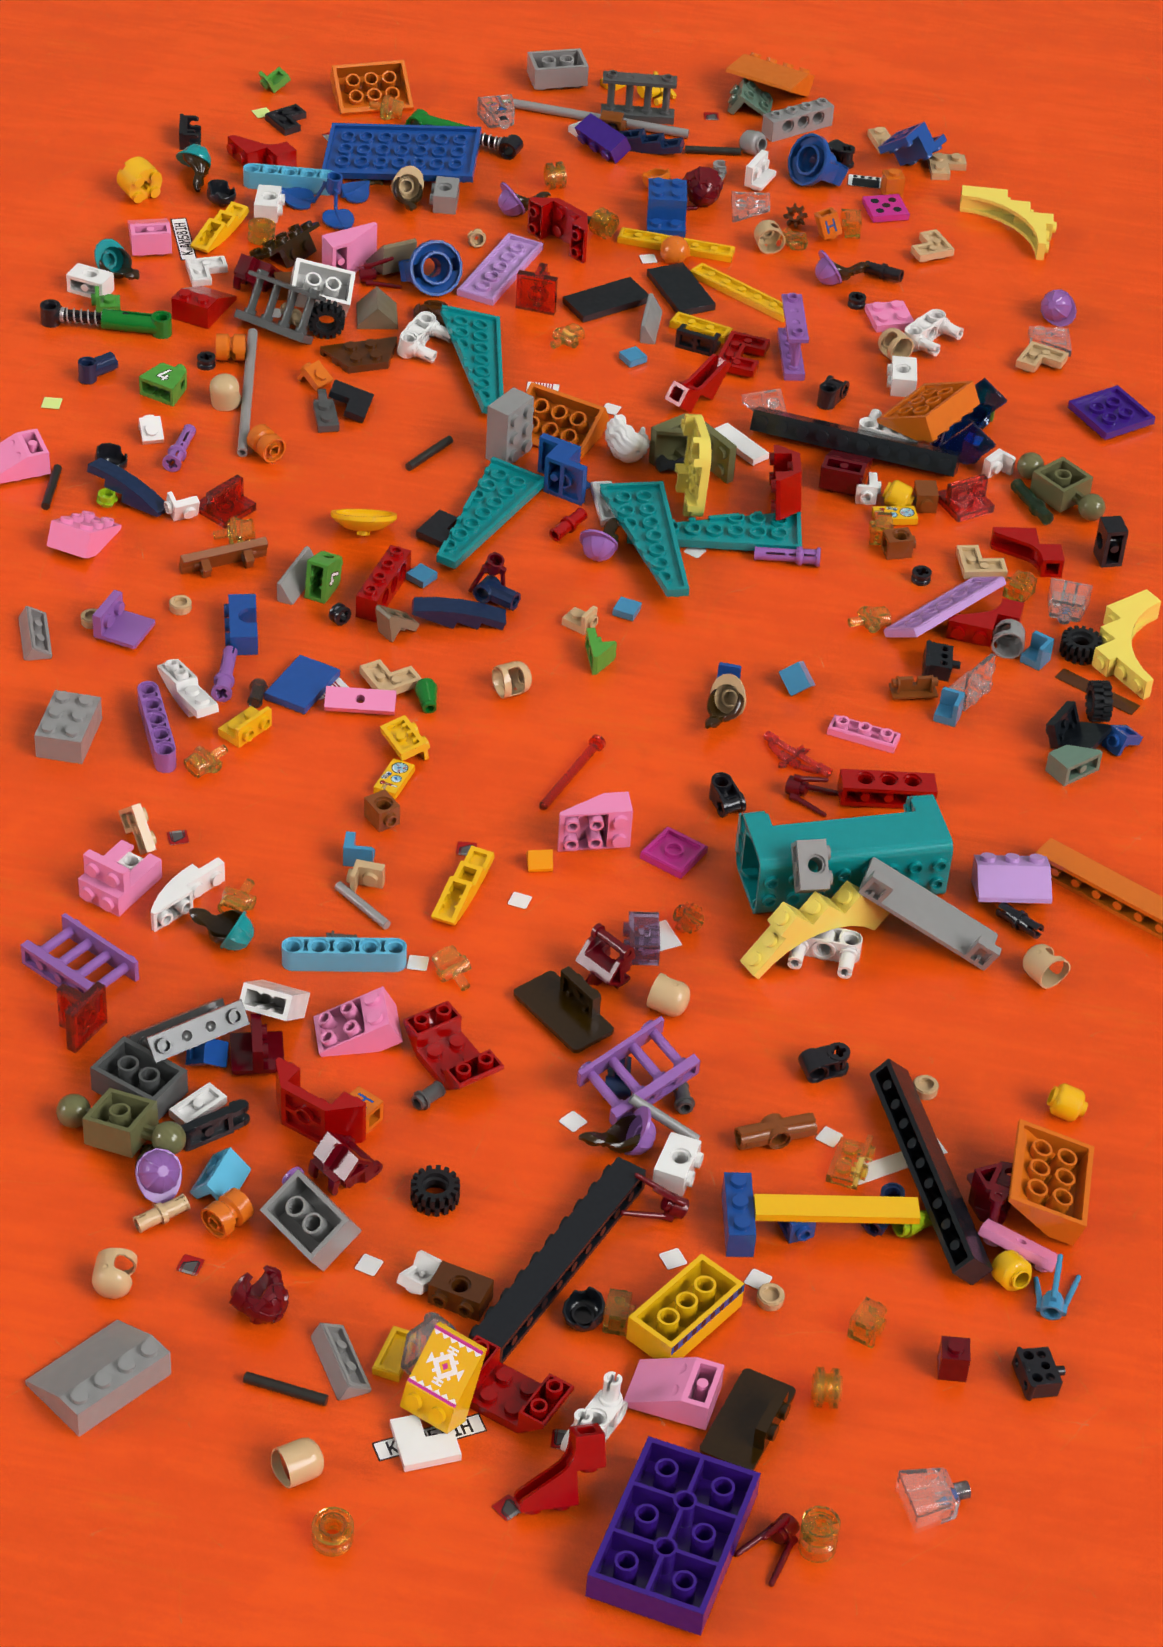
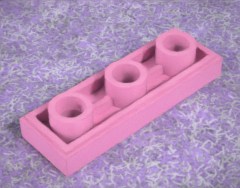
[324,686,396,715]
[827,715,901,753]
[978,1218,1058,1273]

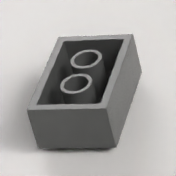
[90,1036,188,1121]

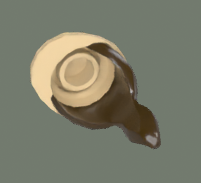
[391,166,424,211]
[705,674,747,729]

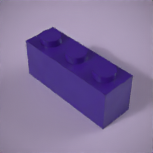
[575,113,631,164]

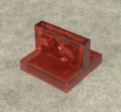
[515,263,558,316]
[938,474,995,522]
[199,475,256,529]
[56,981,108,1053]

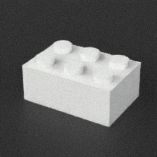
[287,258,356,318]

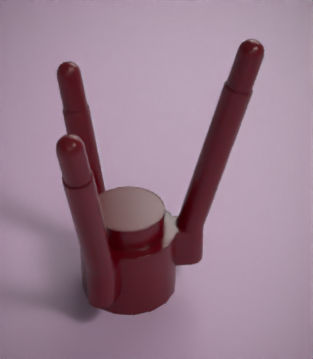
[359,256,402,289]
[468,552,507,592]
[785,774,838,817]
[620,1173,689,1222]
[735,1513,800,1587]

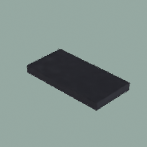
[647,262,716,315]
[563,277,648,322]

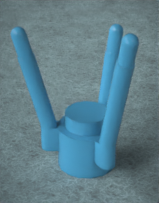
[1033,1254,1081,1320]

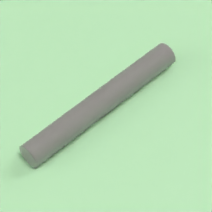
[334,881,391,929]
[628,1093,700,1140]

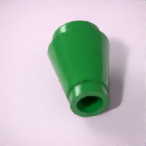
[415,678,438,713]

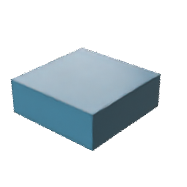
[619,346,647,368]
[406,563,438,588]
[612,597,642,621]

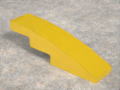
[190,201,250,253]
[431,845,495,926]

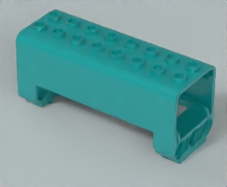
[735,794,953,914]

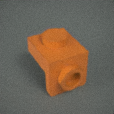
[297,360,334,392]

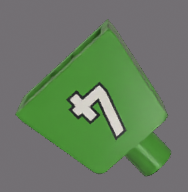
[139,363,187,406]
[304,551,343,604]

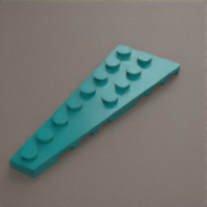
[440,305,504,414]
[436,457,544,569]
[600,481,689,597]
[627,511,802,551]

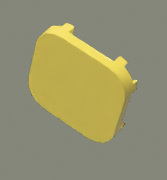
[675,414,712,517]

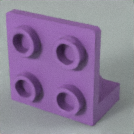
[92,590,155,649]

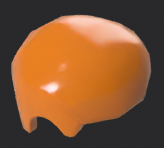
[642,168,671,188]
[660,235,690,264]

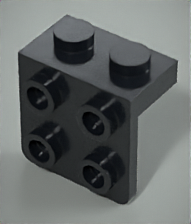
[1046,701,1112,749]

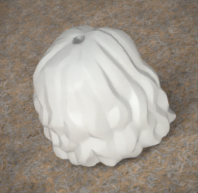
[604,414,650,463]

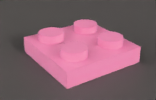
[865,300,914,333]

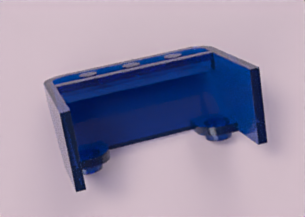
[930,378,1007,465]

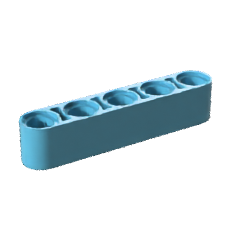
[243,163,334,196]
[281,937,407,972]

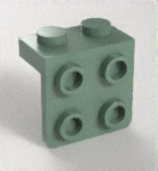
[727,78,773,116]

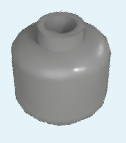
[739,130,767,156]

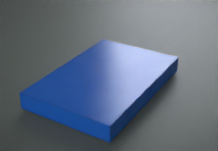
[264,655,340,714]

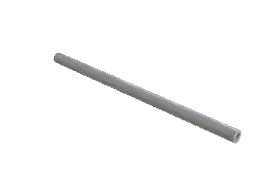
[508,98,689,138]
[237,328,258,457]

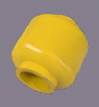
[882,480,915,507]
[1047,1083,1088,1122]
[991,1250,1032,1291]

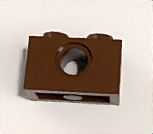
[428,1261,494,1322]

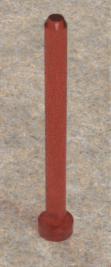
[539,734,606,810]

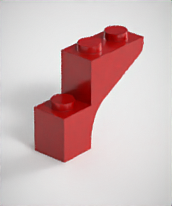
[226,135,297,167]
[664,354,732,413]
[990,527,1065,578]
[946,598,1024,647]
[514,1423,606,1515]

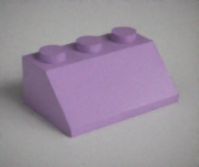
[971,852,1052,904]

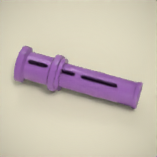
[162,424,196,472]
[754,546,821,567]
[211,646,238,702]

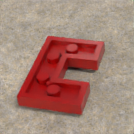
[718,331,770,378]

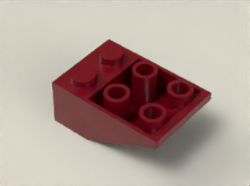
[819,449,874,496]

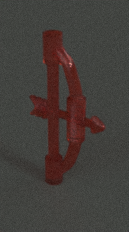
[763,731,833,778]

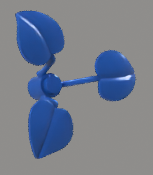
[282,172,370,229]

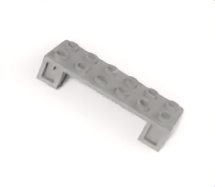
[858,857,1002,971]

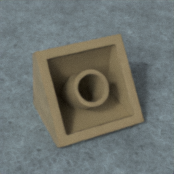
[366,238,417,275]
[356,286,398,329]

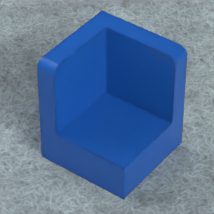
[186,1039,229,1068]

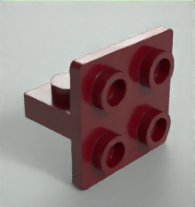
[230,1014,284,1075]

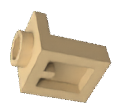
[562,605,598,635]
[346,859,385,892]

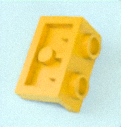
[218,706,272,748]
[380,715,430,761]

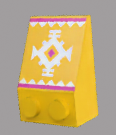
[400,1322,487,1434]

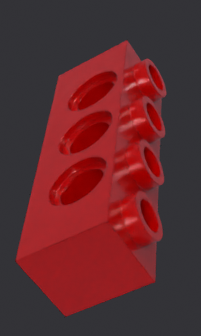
[356,545,411,623]
[837,769,938,808]

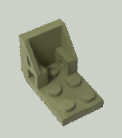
[649,413,737,484]

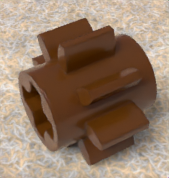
[783,203,808,229]

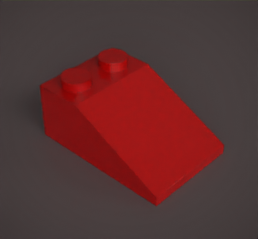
[171,286,237,329]

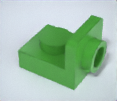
[91,286,121,313]

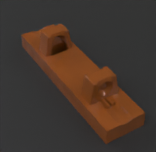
[179,537,268,578]

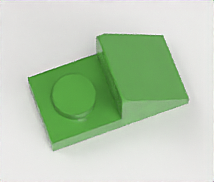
[585,628,617,675]

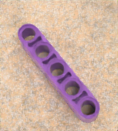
[137,681,177,773]

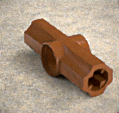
[734,1113,818,1150]

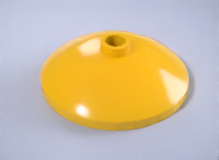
[331,509,397,536]

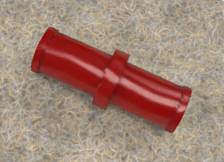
[549,508,588,541]

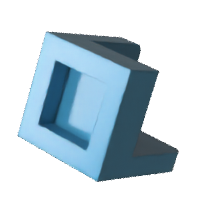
[1020,630,1054,671]
[779,661,815,696]
[933,687,965,727]
[343,831,375,867]

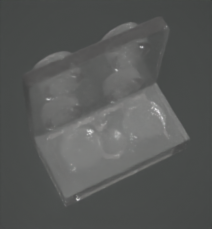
[949,653,996,711]

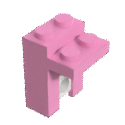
[78,840,162,917]

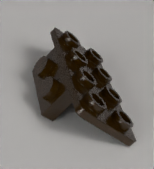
[249,221,320,268]
[513,966,614,1053]
[700,1368,796,1471]

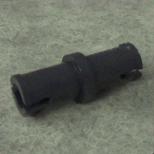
[863,261,904,282]
[996,903,1044,939]

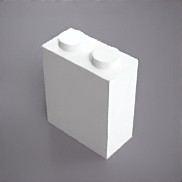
[240,979,310,1021]

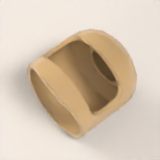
[754,220,786,254]
[878,328,914,361]
[209,373,242,411]
[492,661,532,699]
[1023,944,1071,989]
[646,972,691,1017]
[92,1248,138,1299]
[271,1438,324,1489]

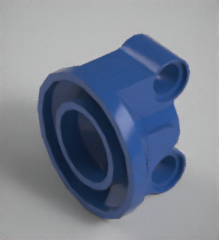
[788,133,849,187]
[398,240,463,296]

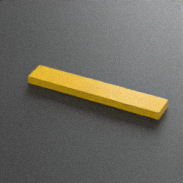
[617,227,735,263]
[690,263,785,322]
[753,1194,921,1224]

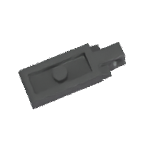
[313,389,339,433]

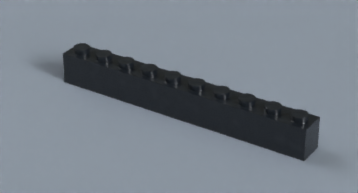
[750,406,962,477]
[869,1059,993,1285]
[469,1157,646,1363]

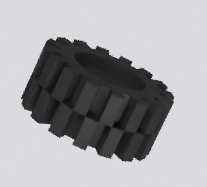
[308,299,345,339]
[1059,625,1103,665]
[1085,680,1113,722]
[410,1165,460,1217]

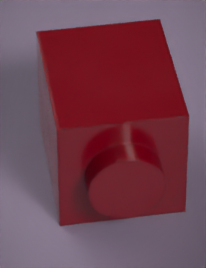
[937,1336,971,1382]

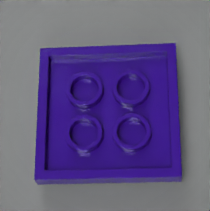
[1068,385,1155,440]

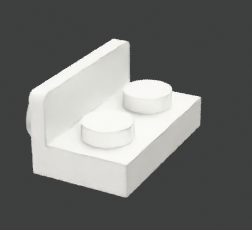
[744,150,777,191]

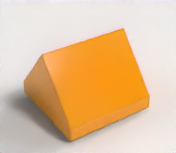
[526,849,553,872]

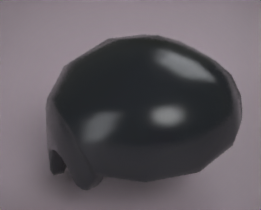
[207,179,236,206]
[95,443,128,469]
[562,1286,606,1332]

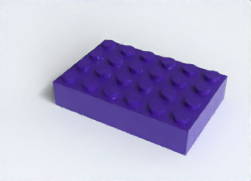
[585,1436,761,1636]

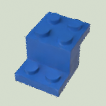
[878,122,947,166]
[647,177,687,238]
[538,433,587,506]

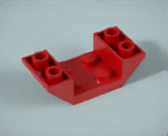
[527,197,588,263]
[769,445,802,520]
[403,1001,504,1090]
[275,1057,366,1144]
[470,1335,574,1433]

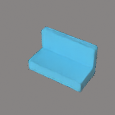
[190,1147,251,1200]

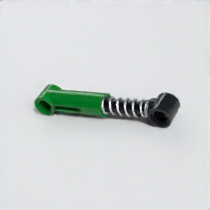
[405,109,523,160]
[40,299,172,339]

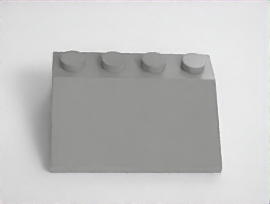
[25,1320,171,1437]

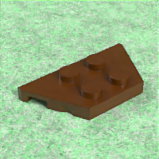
[320,337,397,374]

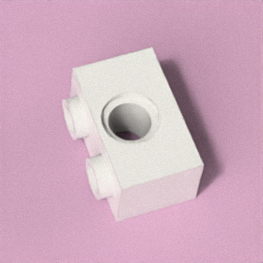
[254,184,285,223]
[66,263,114,298]
[887,356,917,397]
[652,1132,704,1197]

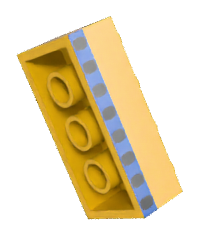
[626,1253,745,1359]

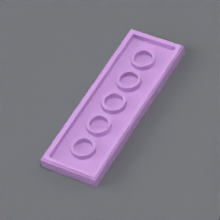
[457,233,543,306]
[883,576,1006,638]

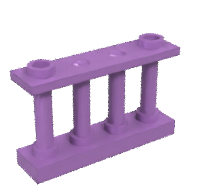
[777,293,809,381]
[20,913,139,1012]
[577,1016,701,1125]

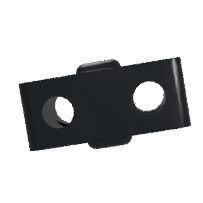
[922,640,961,682]
[1012,1347,1066,1401]

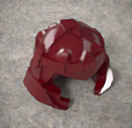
[684,166,724,207]
[229,1265,289,1324]

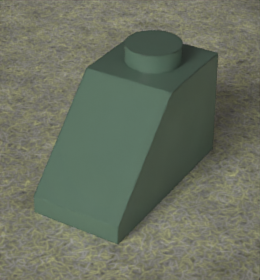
[1045,745,1103,786]

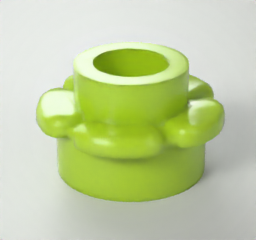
[96,488,118,508]

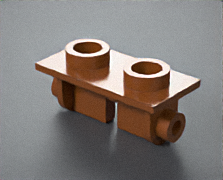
[889,675,938,700]

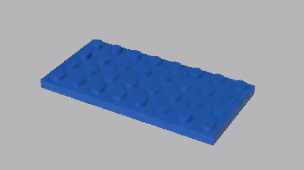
[322,123,482,183]

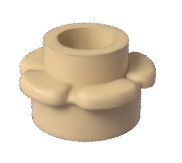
[467,228,486,248]

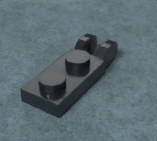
[181,1099,250,1151]

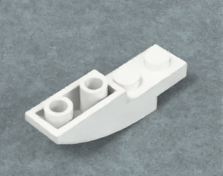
[157,659,219,719]
[151,858,225,932]

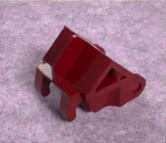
[233,253,283,293]
[575,923,635,989]
[308,1131,383,1196]
[967,1161,1013,1226]

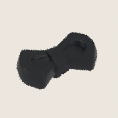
[655,454,685,473]

